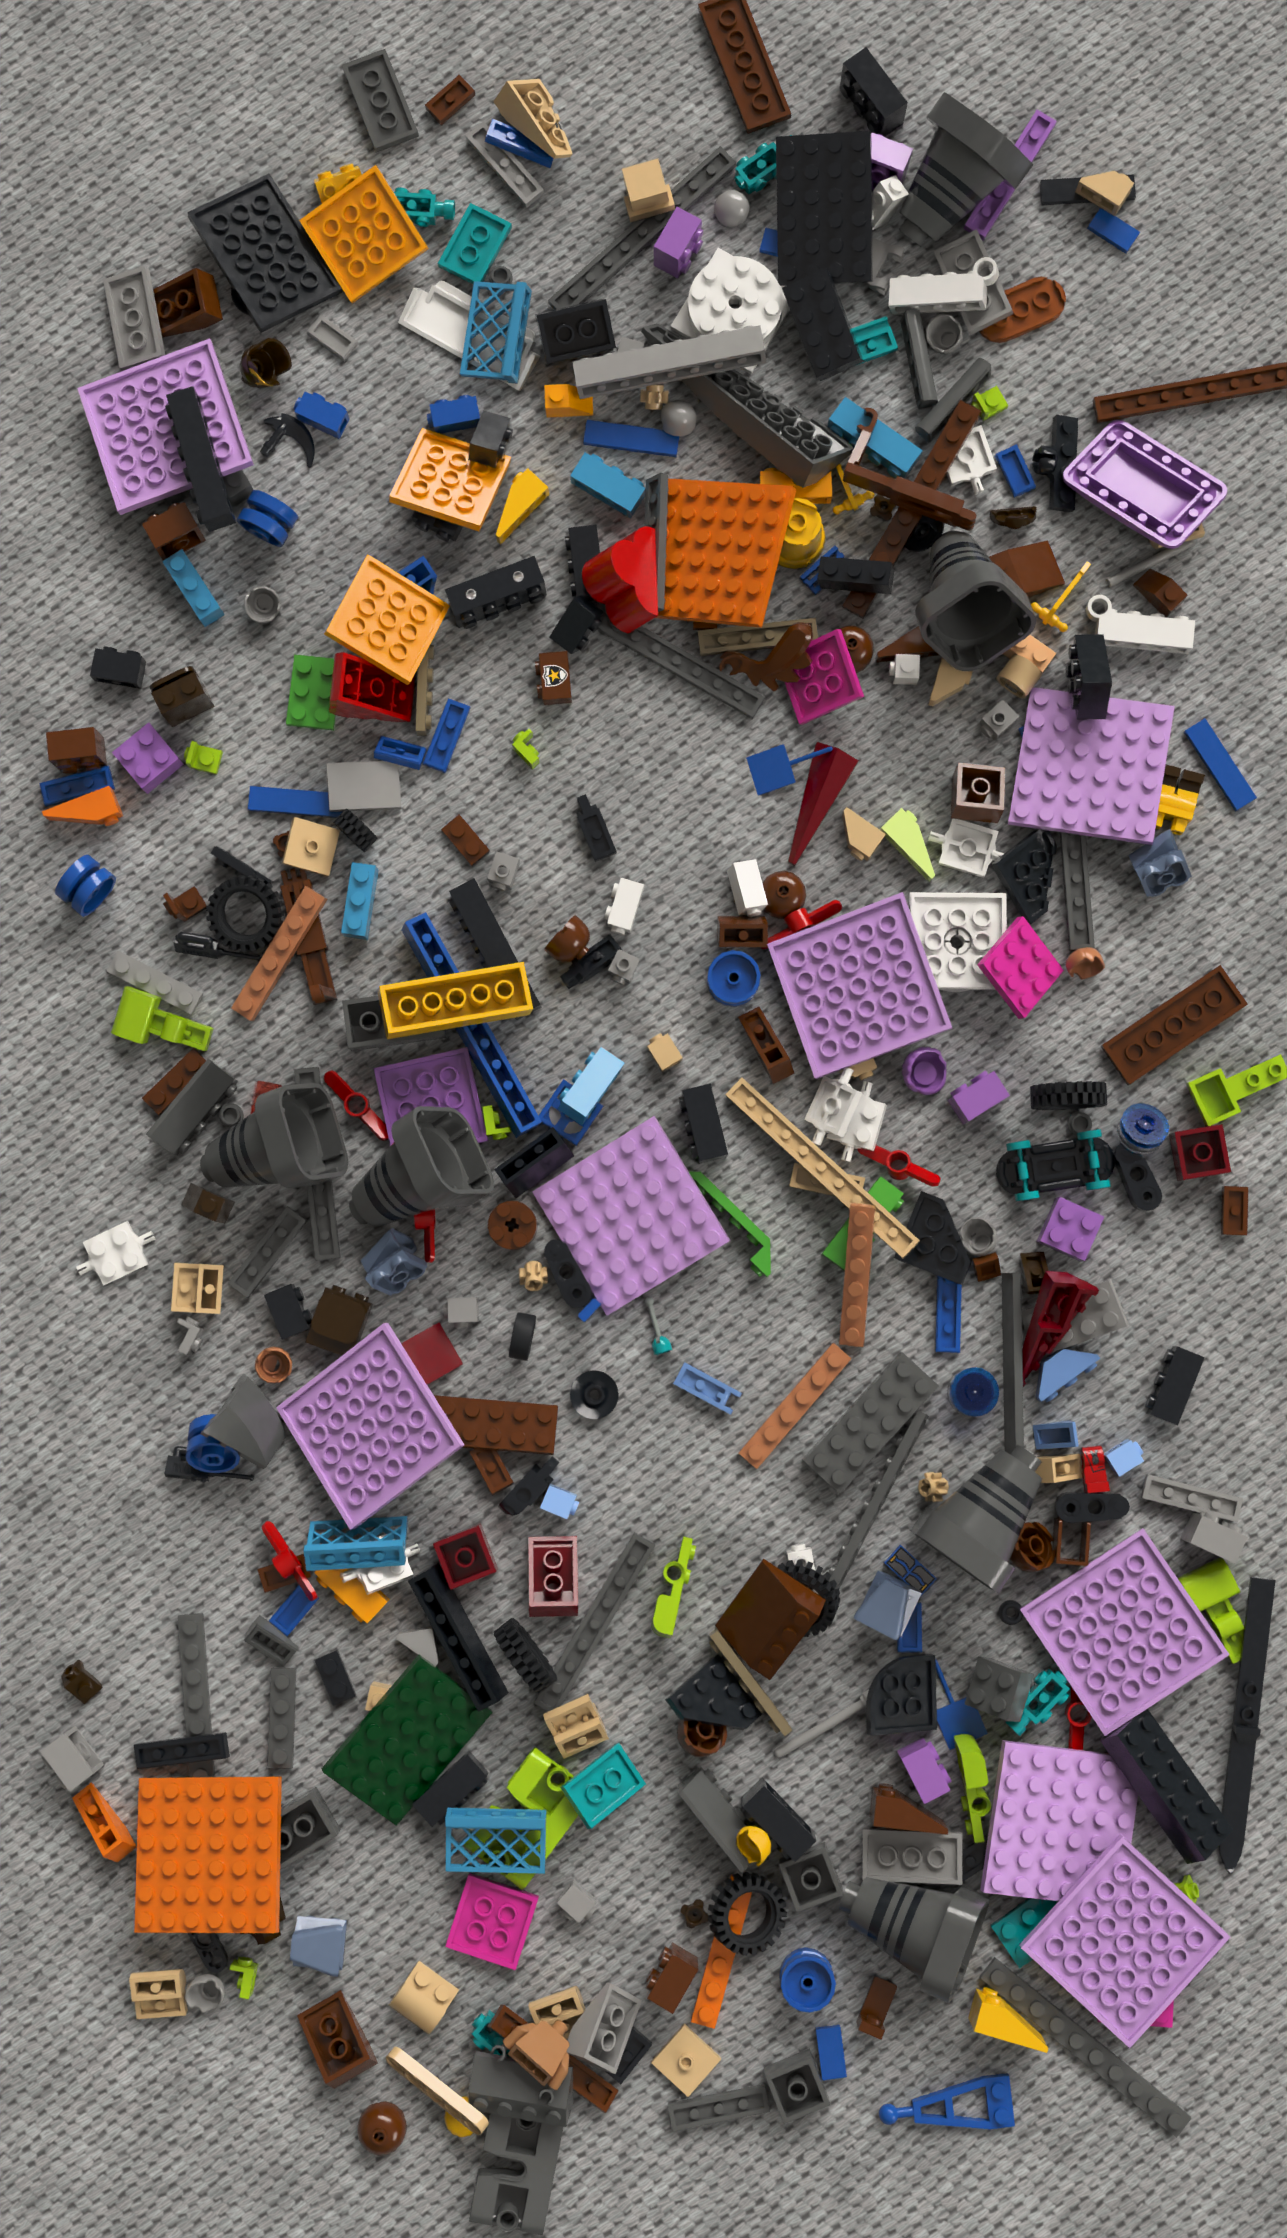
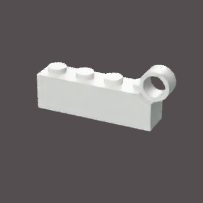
[889,257,999,315]
[1085,595,1195,654]

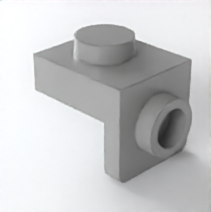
[608,949,639,985]
[177,1316,204,1355]

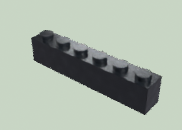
[165,386,236,532]
[448,878,542,1020]
[408,1563,509,1712]

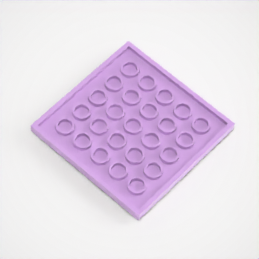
[77,338,254,515]
[1008,687,1175,845]
[767,892,953,1079]
[532,1116,730,1315]
[276,1323,464,1530]
[1020,1528,1230,1736]
[980,1740,1138,1901]
[1019,1834,1230,2048]

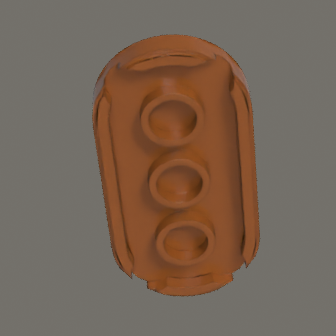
[979,276,1066,343]

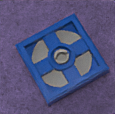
[539,1079,604,1146]

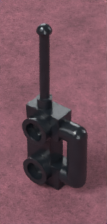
[174,932,262,962]
[164,1446,254,1483]

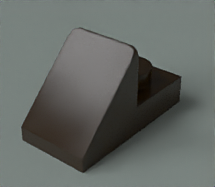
[1019,1252,1049,1294]

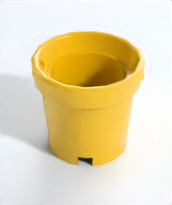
[778,498,826,569]

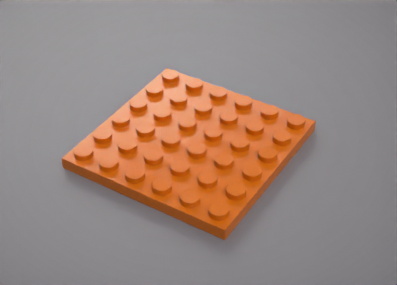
[655,479,796,628]
[134,1776,282,1933]

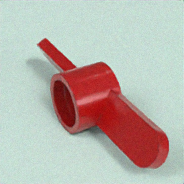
[761,900,842,949]
[324,1070,389,1141]
[858,1145,941,1187]
[414,1209,436,1263]
[262,1521,317,1601]
[1065,1686,1092,1750]

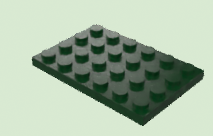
[321,1654,493,1826]

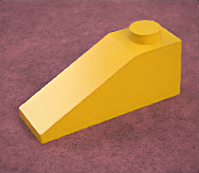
[496,468,549,544]

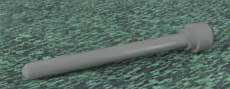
[774,1689,869,1758]

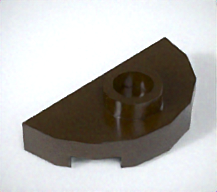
[990,506,1037,529]

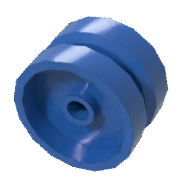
[236,490,299,547]
[55,855,116,917]
[707,950,761,1007]
[186,1414,240,1473]
[779,1947,836,2013]

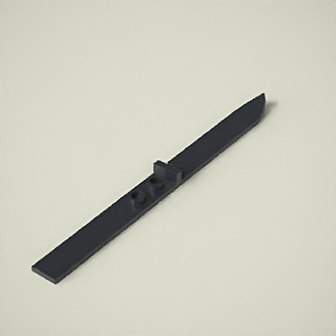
[1219,1577,1276,1874]

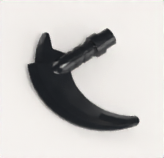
[260,413,315,468]

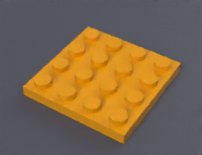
[299,165,429,303]
[389,428,511,532]
[324,554,450,685]

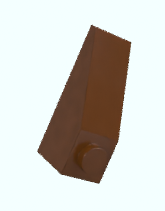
[875,626,939,663]
[738,1007,795,1084]

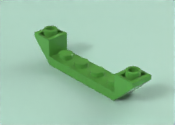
[689,1171,771,1277]

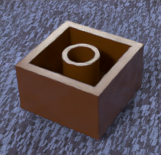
[142,502,206,561]
[46,727,107,774]
[951,762,1005,823]
[645,1942,698,2014]

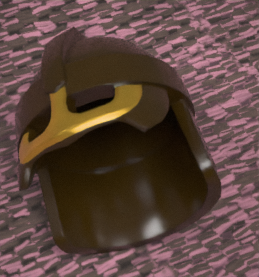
[240,338,292,388]

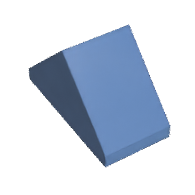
[1033,1420,1079,1450]

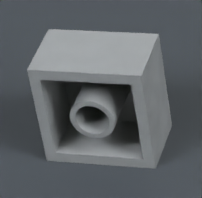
[1180,1511,1247,1564]
[41,1726,104,1792]

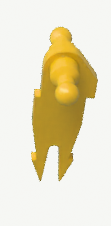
[833,464,874,515]
[1031,561,1091,632]

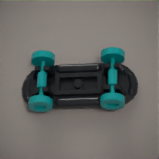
[996,1129,1115,1202]

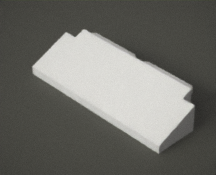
[398,281,541,391]

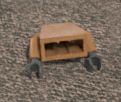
[491,2020,569,2105]

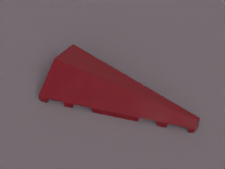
[788,742,859,866]
[1022,1271,1099,1387]

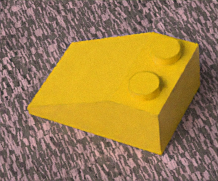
[968,1987,1048,2053]

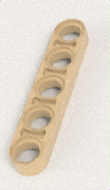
[386,2047,489,2135]

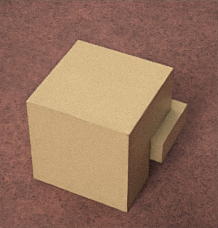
[622,159,675,222]

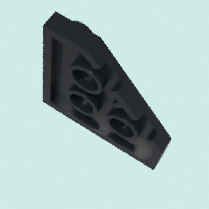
[991,829,1057,924]
[894,1191,971,1285]
[665,1654,762,1730]

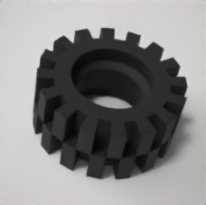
[333,808,378,852]

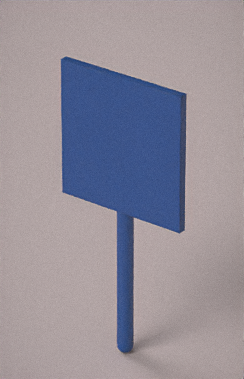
[746,744,833,796]
[935,1660,988,1750]

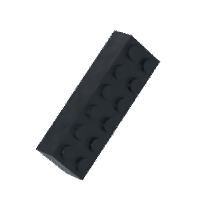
[1100,1709,1233,1864]

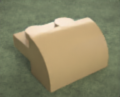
[171,1263,224,1314]
[543,1694,609,1759]
[388,1961,459,2034]
[129,1969,188,2019]
[529,1986,586,2039]

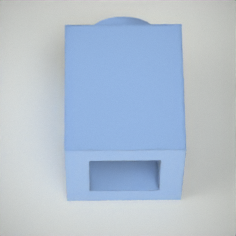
[1104,1439,1144,1477]
[540,1484,579,1519]

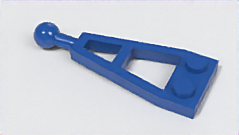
[879,2073,1015,2129]

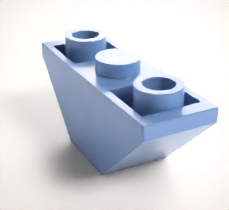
[1035,1349,1100,1402]

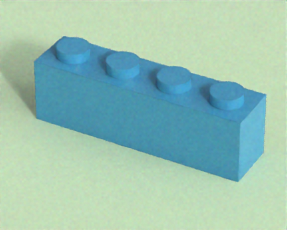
[827,397,923,478]

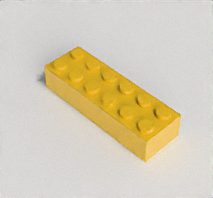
[378,962,533,1039]

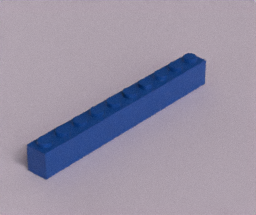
[401,912,542,1138]

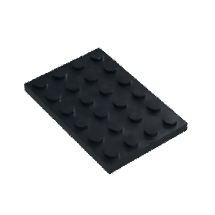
[776,131,873,286]
[188,173,342,333]

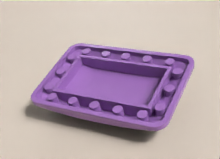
[1063,420,1227,549]

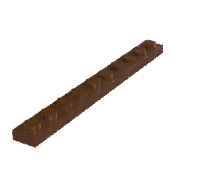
[1092,362,1287,423]
[842,400,981,619]

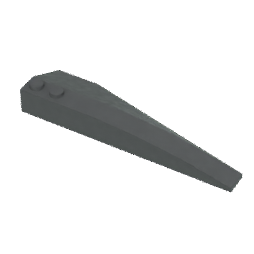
[641,323,854,488]

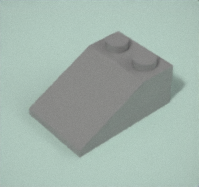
[567,1982,642,2074]

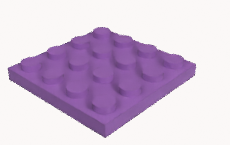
[373,1047,489,1146]

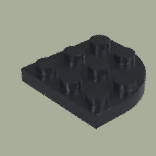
[866,1654,937,1736]

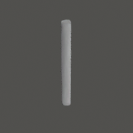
[1106,540,1195,587]

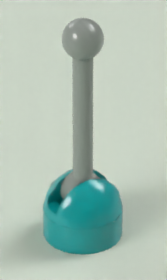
[644,1297,673,1355]

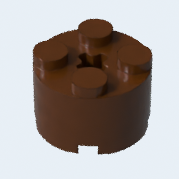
[488,1201,538,1250]

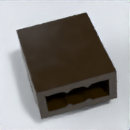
[149,666,215,727]
[305,1285,373,1355]

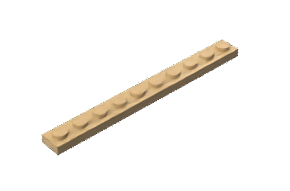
[725,1077,920,1259]

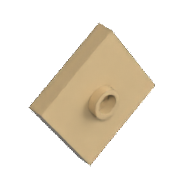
[282,817,340,877]
[651,2023,721,2097]

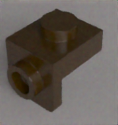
[61,1660,103,1704]

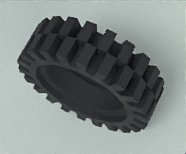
[206,875,284,952]
[1030,1081,1107,1110]
[777,1560,840,1637]
[493,1618,557,1694]
[708,1872,787,1956]

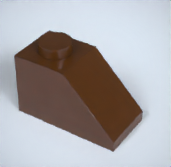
[1133,569,1188,618]

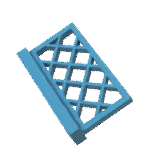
[460,281,532,384]
[304,1516,408,1571]
[445,1808,547,1874]

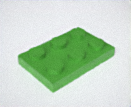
[286,654,336,731]

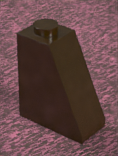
[181,1183,235,1224]

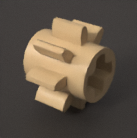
[640,384,669,410]
[519,1261,548,1291]
[918,1472,949,1502]

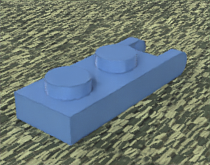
[673,1362,742,1415]

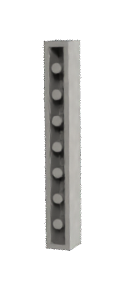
[573,325,766,399]

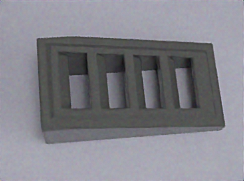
[244,1615,298,1666]

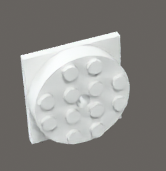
[671,248,790,374]
[909,892,1007,992]

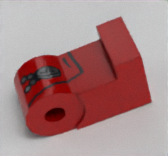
[1080,1446,1110,1493]

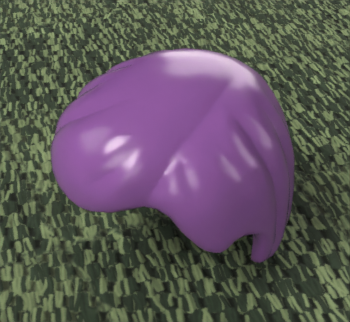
[902,1047,947,1095]

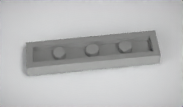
[466,121,544,208]
[107,951,203,1015]
[1140,1474,1243,1522]

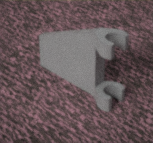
[865,237,905,296]

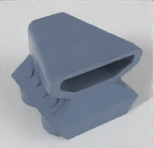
[1128,829,1192,897]
[361,1228,427,1296]
[854,1571,922,1640]
[290,1916,347,1977]

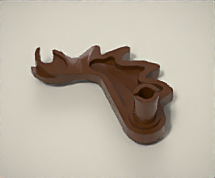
[719,622,813,691]

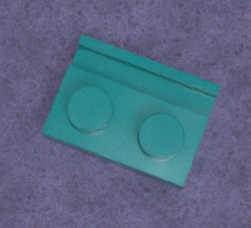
[851,316,898,365]

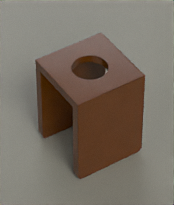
[1052,1518,1091,1566]

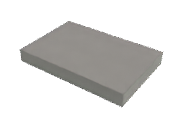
[326,761,401,812]

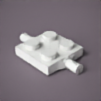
[936,425,997,495]
[928,818,1004,878]
[804,1067,863,1146]
[826,1081,887,1162]
[76,1221,156,1286]
[340,1534,420,1595]

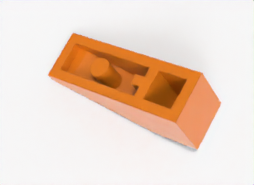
[42,786,123,826]
[72,1783,137,1863]

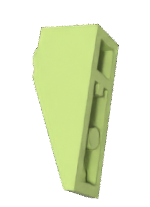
[880,808,935,882]

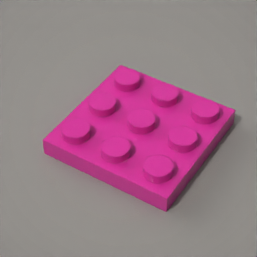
[785,629,864,725]
[977,916,1064,1019]
[445,1873,539,1970]

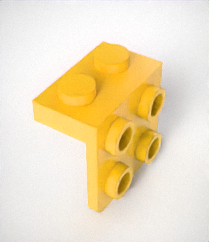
[314,163,362,203]

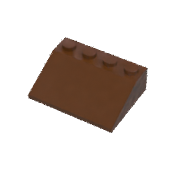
[715,1558,826,1680]

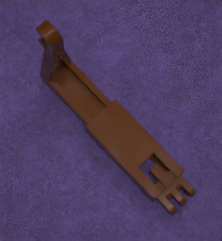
[843,408,977,531]
[280,868,338,1005]

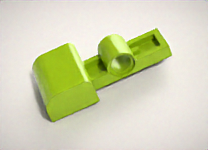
[111,986,214,1051]
[1186,1054,1287,1127]
[651,1537,696,1639]
[1178,1557,1244,1664]
[954,1734,991,1843]

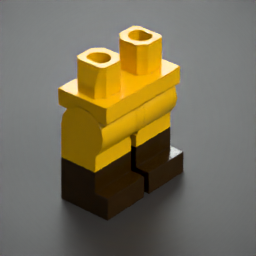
[1155,764,1205,835]

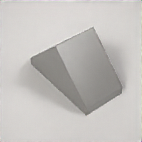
[395,1626,440,1666]

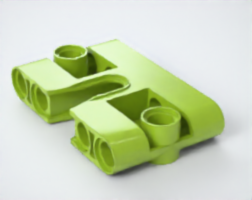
[463,1747,578,1890]

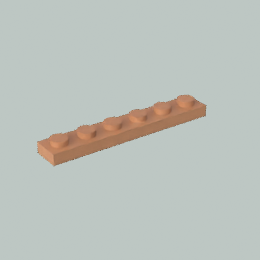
[231,886,328,1021]
[839,1203,876,1347]
[738,1343,852,1469]

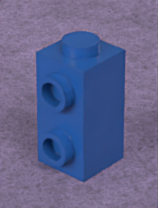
[294,391,350,439]
[427,395,480,434]

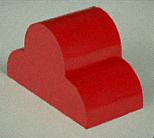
[582,526,658,634]
[329,652,415,722]

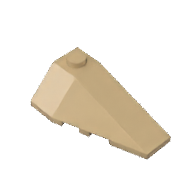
[494,79,573,159]

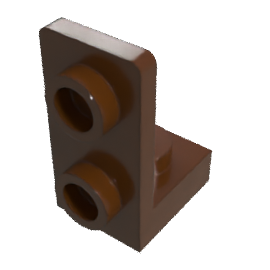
[163,886,207,922]
[856,1976,897,2040]

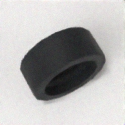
[509,1312,536,1361]

